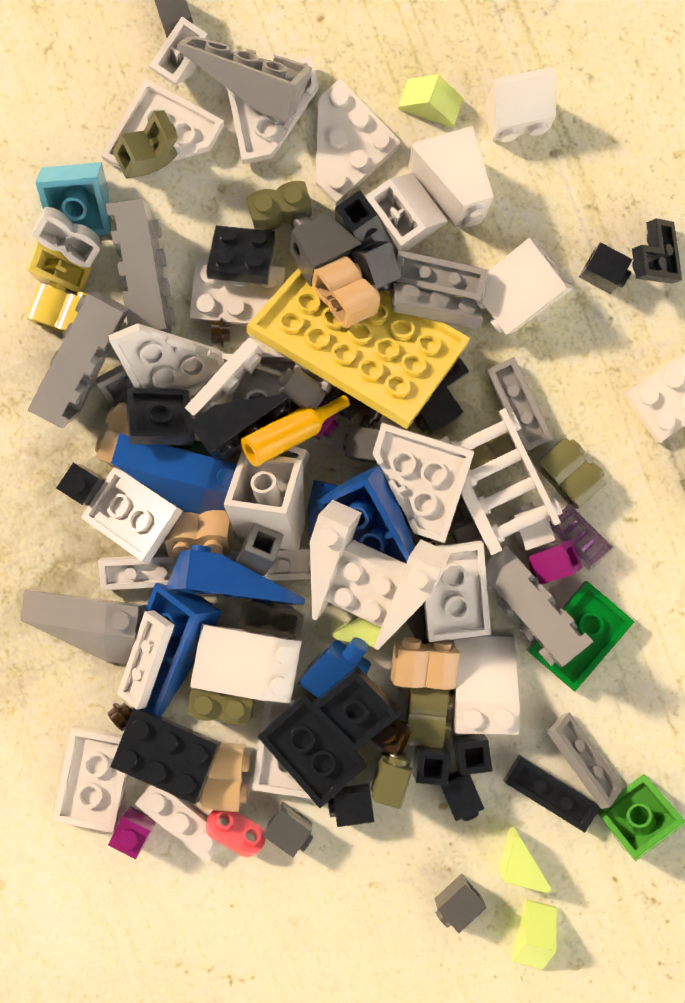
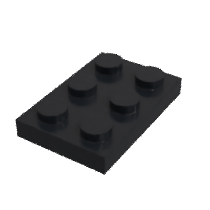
[257,693,367,808]
[110,708,221,804]

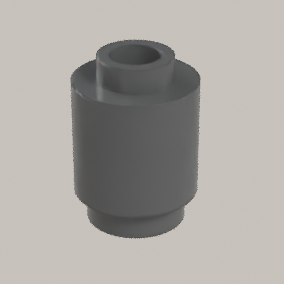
[278,367,326,410]

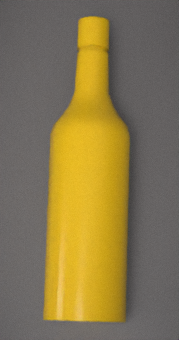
[241,395,350,467]

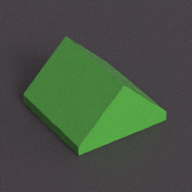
[597,774,685,862]

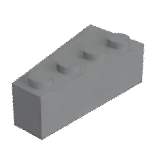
[106,198,175,334]
[27,291,130,428]
[485,546,593,667]

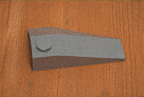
[177,35,313,122]
[20,590,146,664]

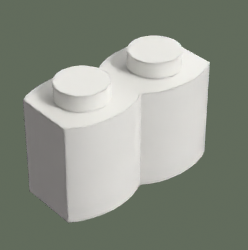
[32,207,100,268]

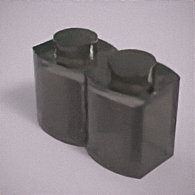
[238,600,306,640]

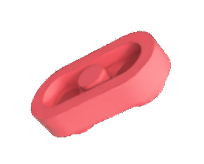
[206,810,266,857]

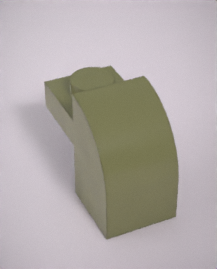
[113,110,179,179]

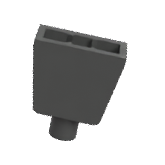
[290,213,362,287]

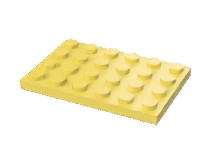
[247,267,470,429]

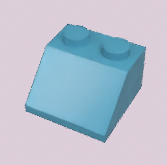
[35,162,112,236]

